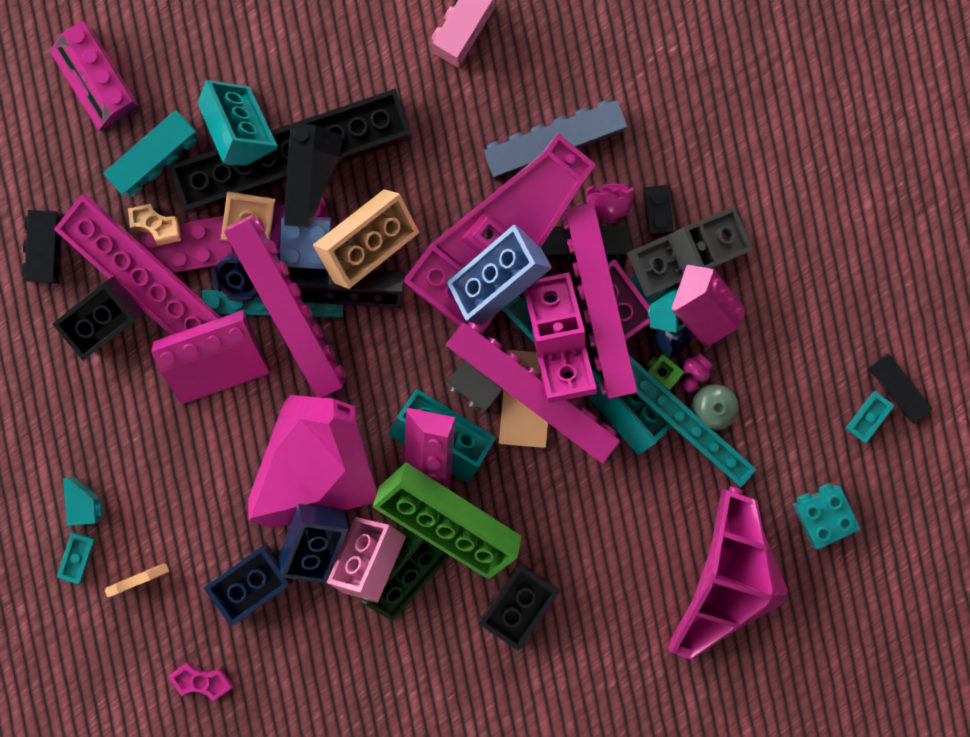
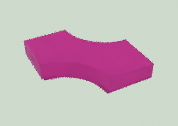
[168,662,234,701]

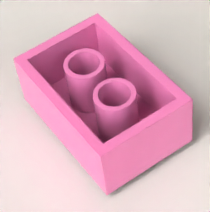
[431,0,495,68]
[327,517,406,603]

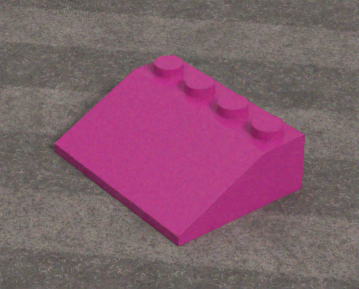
[151,310,270,405]

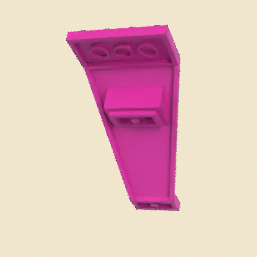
[402,133,596,335]

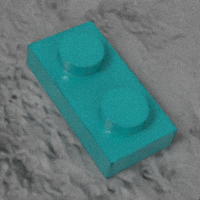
[845,391,895,443]
[57,531,96,585]

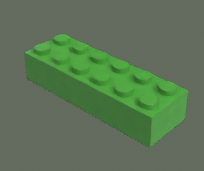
[373,462,522,580]

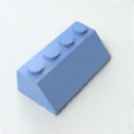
[447,224,552,324]

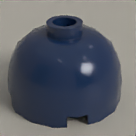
[213,253,257,301]
[654,326,691,360]

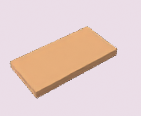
[499,350,548,448]

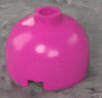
[586,184,634,223]

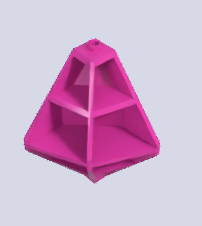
[248,395,377,528]
[668,486,788,660]

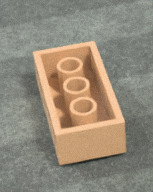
[313,189,419,289]

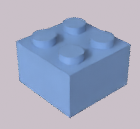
[280,215,332,269]

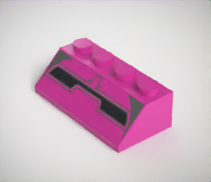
[50,20,139,131]

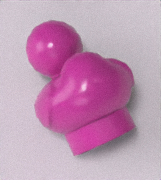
[682,353,713,393]

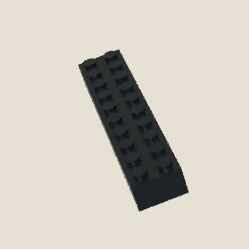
[169,88,412,214]

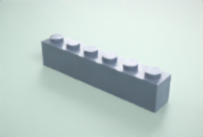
[483,99,627,180]

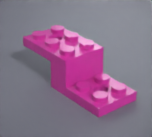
[524,273,597,403]

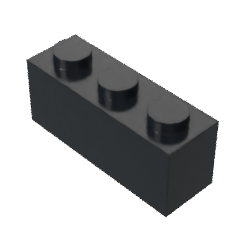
[21,210,64,284]

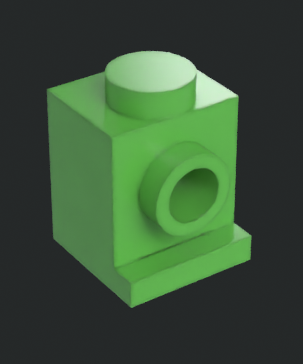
[645,354,684,390]

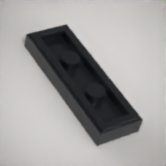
[868,354,933,424]

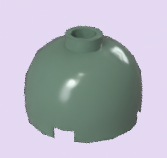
[690,384,739,431]

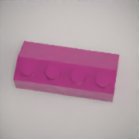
[671,265,745,346]
[405,408,455,490]

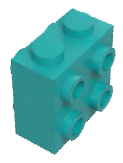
[792,483,861,550]

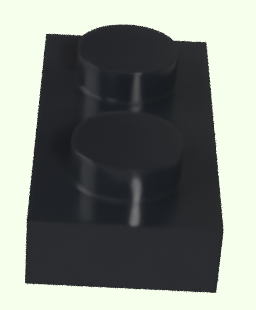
[644,185,674,235]

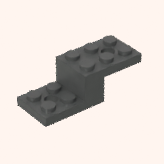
[627,207,754,297]

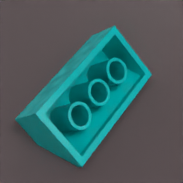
[197,80,277,166]
[103,110,200,198]
[587,366,671,455]
[388,389,496,484]

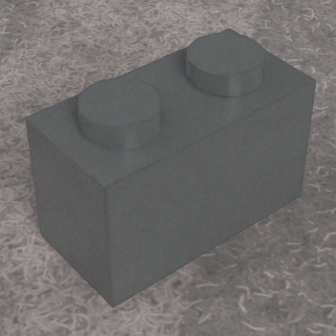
[447,360,502,412]

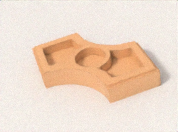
[128,204,181,246]
[105,564,169,597]

